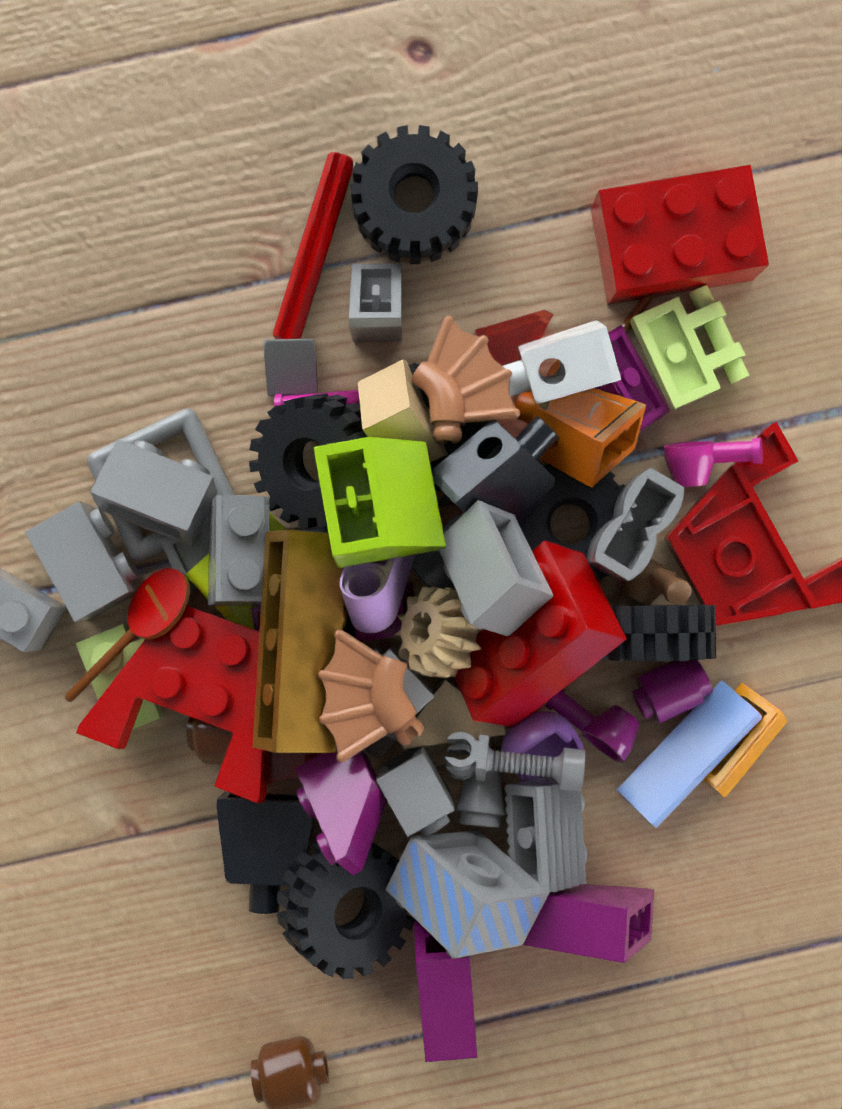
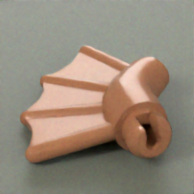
[411,316,520,444]
[318,630,424,763]

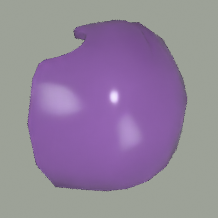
[501,711,583,781]

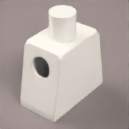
[503,320,621,404]

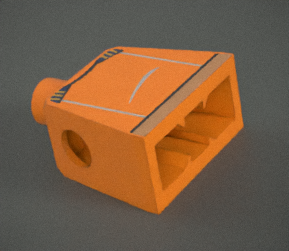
[515,388,646,487]

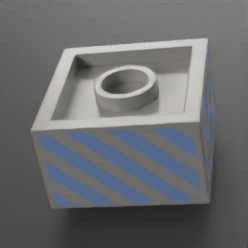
[385,830,549,959]

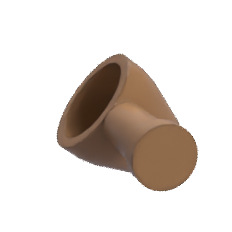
[621,559,691,605]

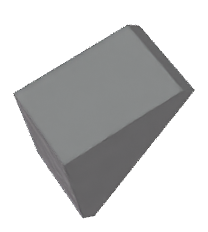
[349,263,402,342]

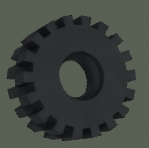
[350,125,478,264]
[249,394,368,528]
[521,464,625,582]
[601,605,716,661]
[277,841,415,979]

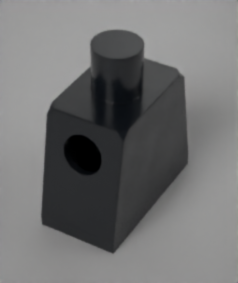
[431,416,560,528]
[216,791,316,914]

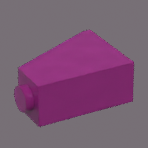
[523,884,654,963]
[414,918,478,1062]

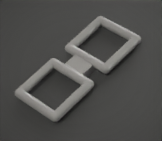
[87,408,235,594]

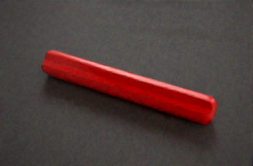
[273,152,354,339]

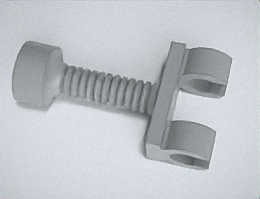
[444,732,585,792]

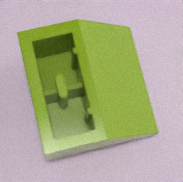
[314,437,446,569]

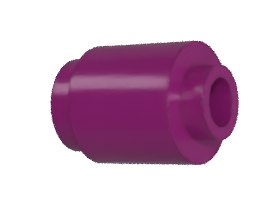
[632,660,713,724]

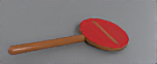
[65,568,190,702]

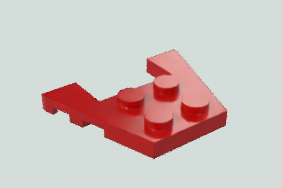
[664,422,842,626]
[76,606,268,803]

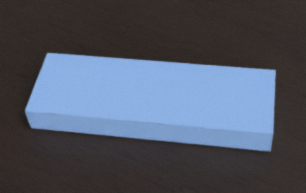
[616,680,762,828]

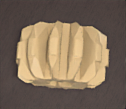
[394,586,483,678]

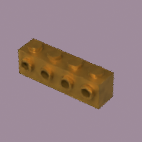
[253,530,347,753]

